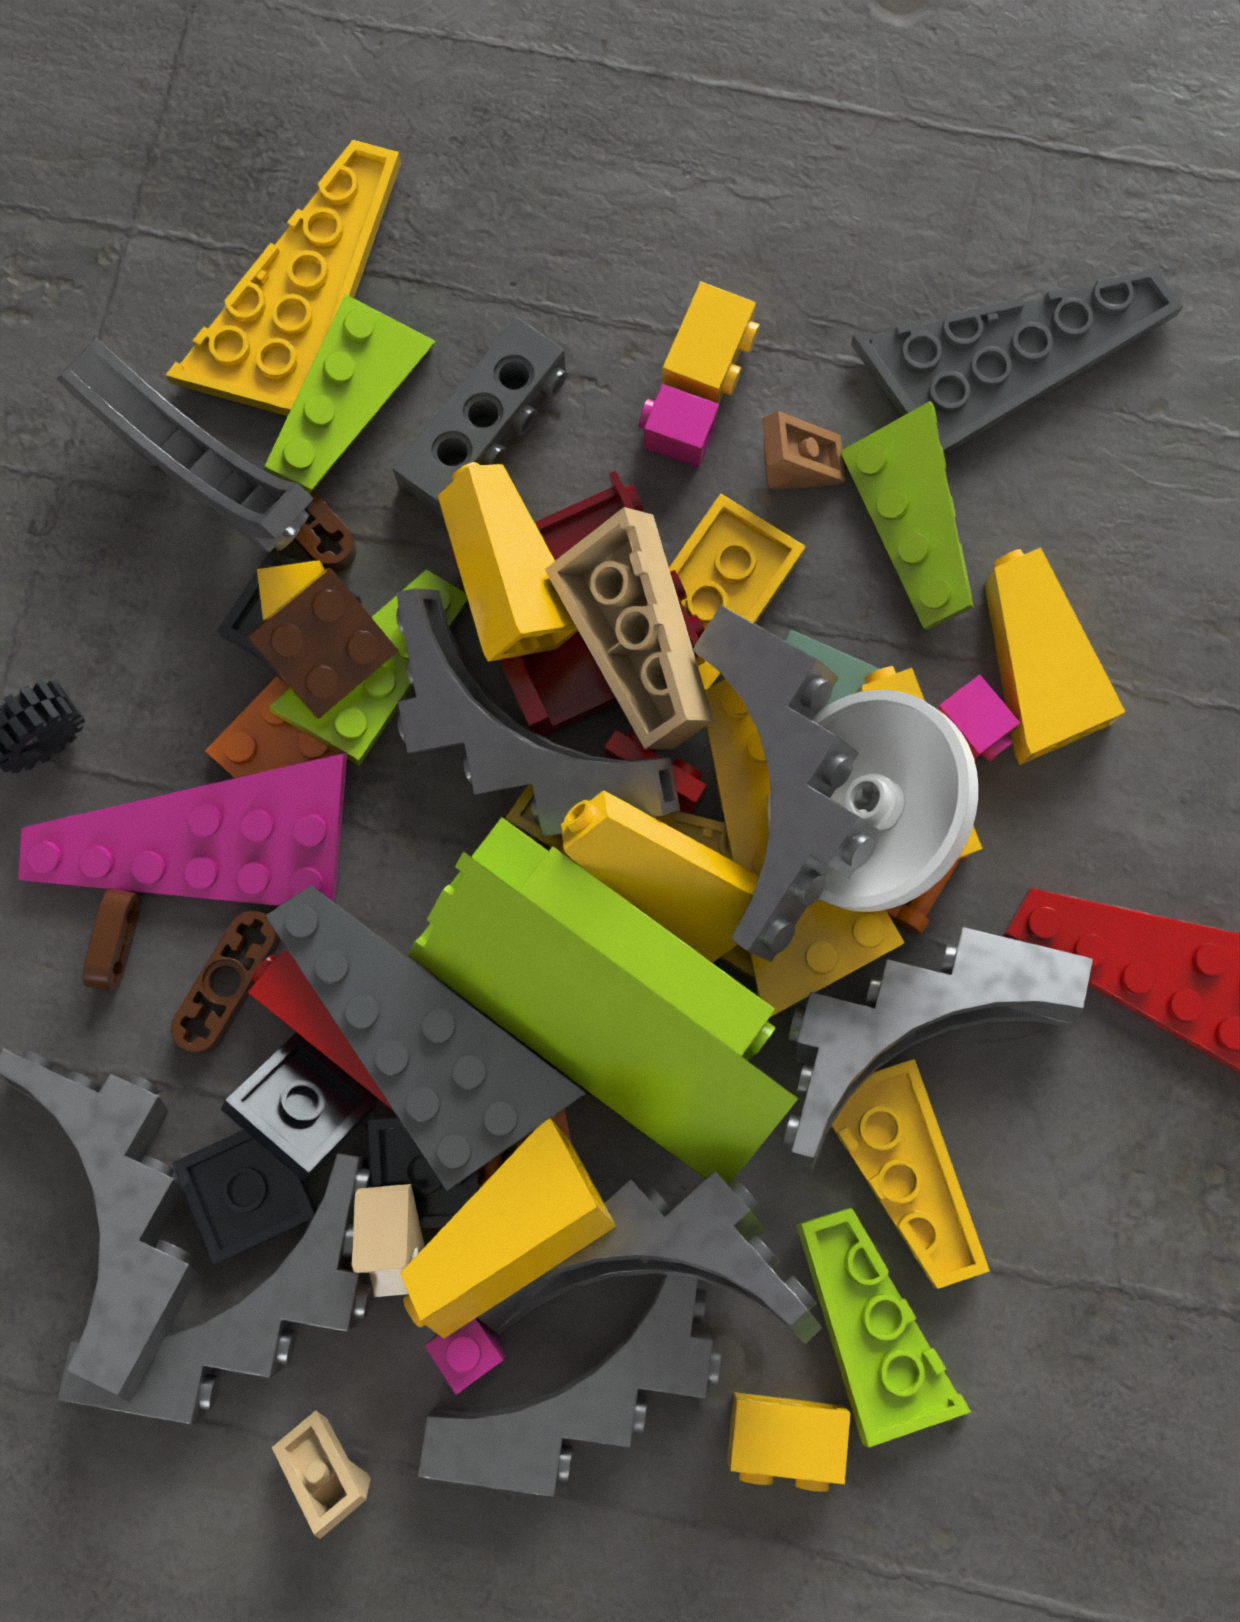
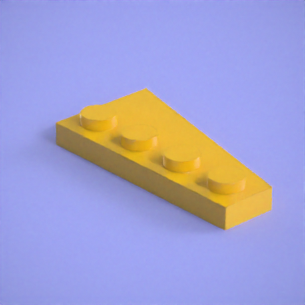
[831,1059,990,1289]

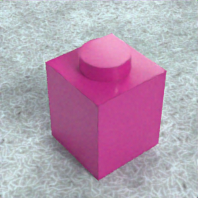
[638,384,719,468]
[937,674,1020,762]
[425,1318,508,1394]

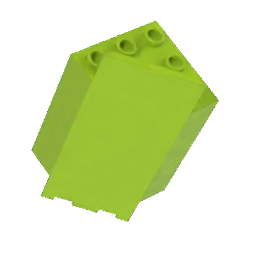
[407,817,799,1186]

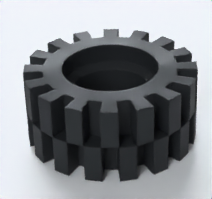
[0,681,85,773]

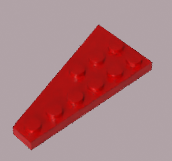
[1002,888,1240,1074]

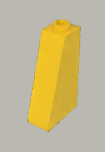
[438,462,578,662]
[984,548,1126,765]
[561,790,759,963]
[400,1118,616,1339]

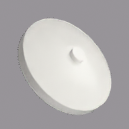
[768,690,978,912]

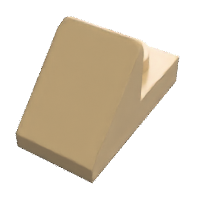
[352,1184,425,1297]
[272,1410,371,1539]

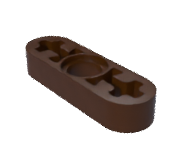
[171,911,280,1054]

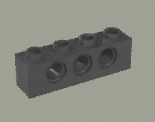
[392,317,567,520]

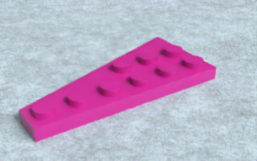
[18,752,347,906]

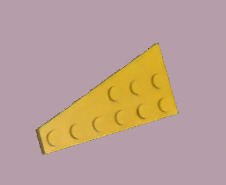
[165,140,401,416]

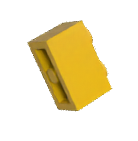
[662,281,760,404]
[727,1392,850,1492]

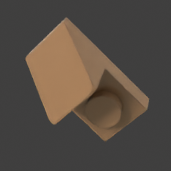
[762,411,846,490]

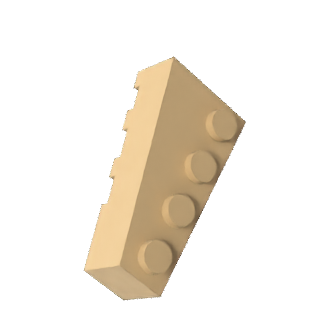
[544,507,714,749]

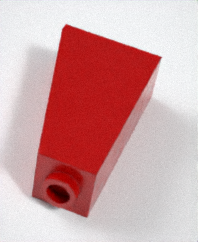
[248,950,395,1112]

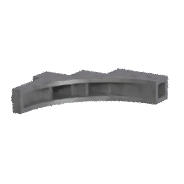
[56,338,314,552]
[396,588,680,837]
[692,605,880,962]
[783,927,1093,1174]
[0,1049,199,1402]
[58,1154,372,1424]
[477,1171,822,1344]
[418,1275,721,1497]

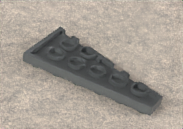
[851,267,1183,455]
[266,885,586,1191]

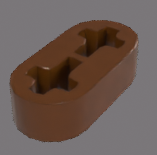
[294,491,356,572]
[83,888,140,992]

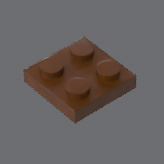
[246,568,399,719]

